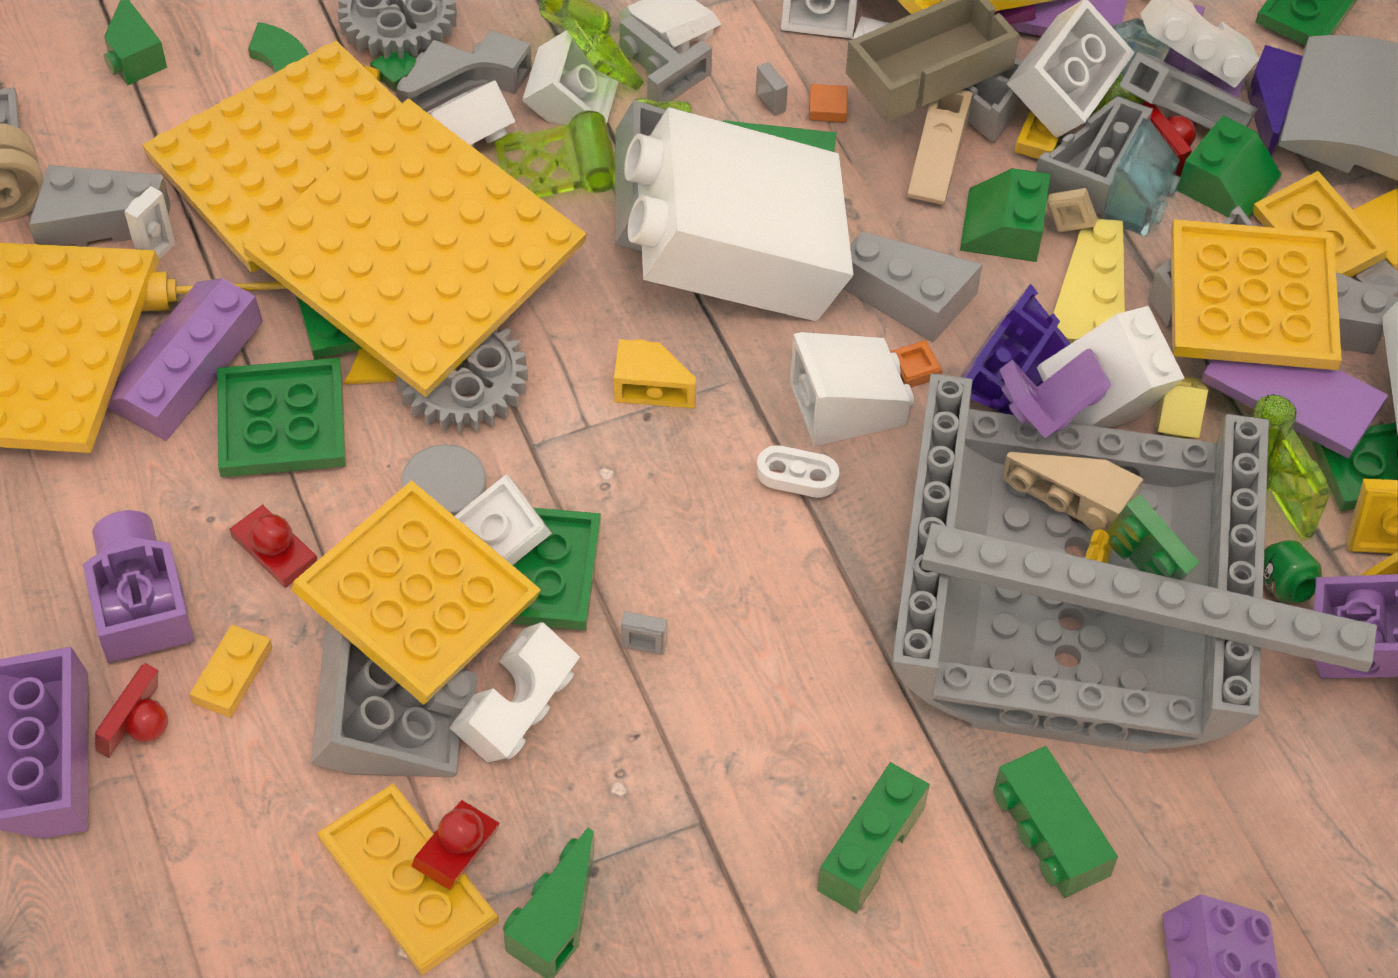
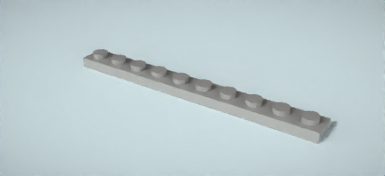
[921,523,1377,672]

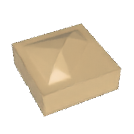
[1047,188,1098,233]

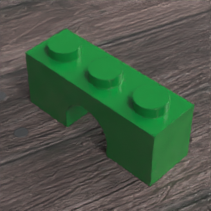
[817,762,930,914]

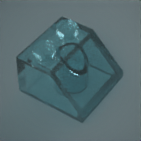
[1104,118,1181,237]

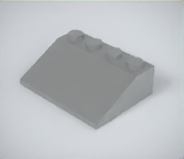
[311,621,464,777]

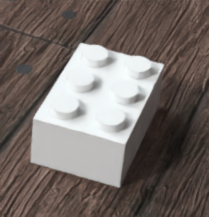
[1006,0,1135,138]

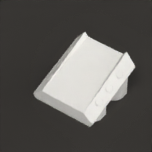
[619,0,722,54]

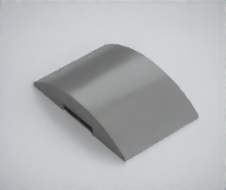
[1278,35,1398,181]

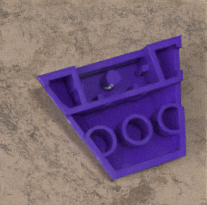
[960,284,1071,415]

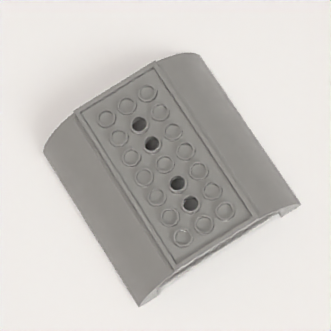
[892,373,1269,753]

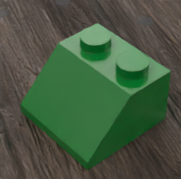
[1177,115,1282,219]
[960,168,1050,262]

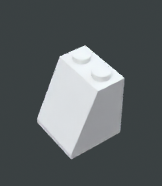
[781,0,859,39]
[1037,306,1184,428]
[790,332,914,446]

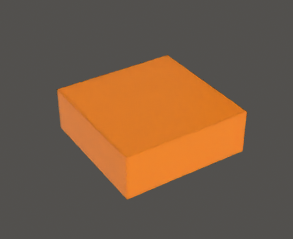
[809,84,848,122]
[890,340,942,388]

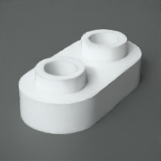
[757,445,839,498]

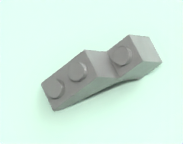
[396,30,532,112]
[1119,52,1258,129]

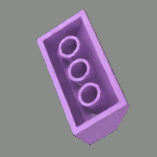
[107,278,263,441]
[0,647,88,838]

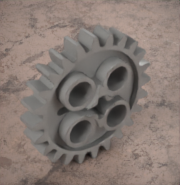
[337,0,457,59]
[396,328,528,433]

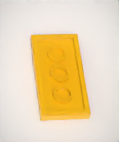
[317,783,499,976]

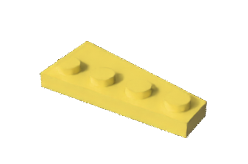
[1053,219,1125,343]

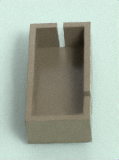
[846,0,1019,122]

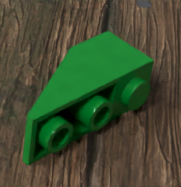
[503,827,594,978]

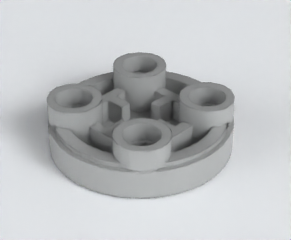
[402,444,486,516]

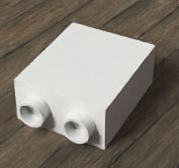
[624,107,853,322]

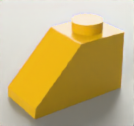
[614,339,696,409]

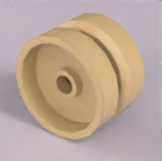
[0,124,43,222]

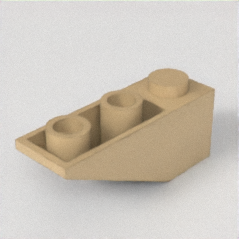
[907,90,973,205]
[1002,452,1143,532]

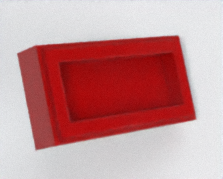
[1140,101,1196,180]
[229,504,318,588]
[95,663,168,758]
[411,799,500,891]

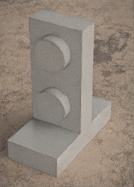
[619,15,712,108]

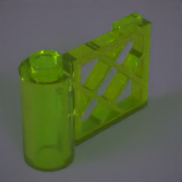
[539,0,644,90]
[495,110,615,198]
[1251,394,1332,542]

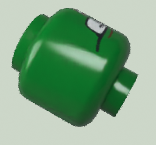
[1263,540,1322,603]

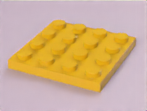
[1171,219,1342,370]
[291,480,541,705]

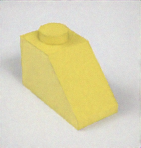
[1155,376,1208,439]

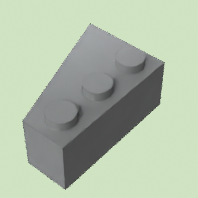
[962,58,1023,143]
[1036,96,1153,216]
[29,165,171,247]
[843,231,983,343]
[1336,272,1398,354]

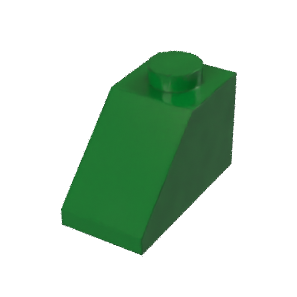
[104,0,167,86]

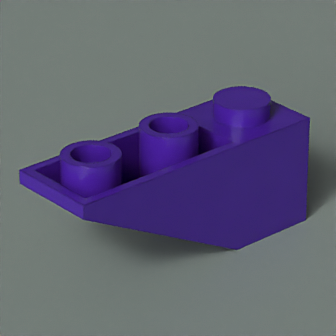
[1248,45,1302,157]

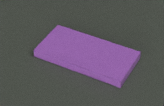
[1201,360,1388,459]

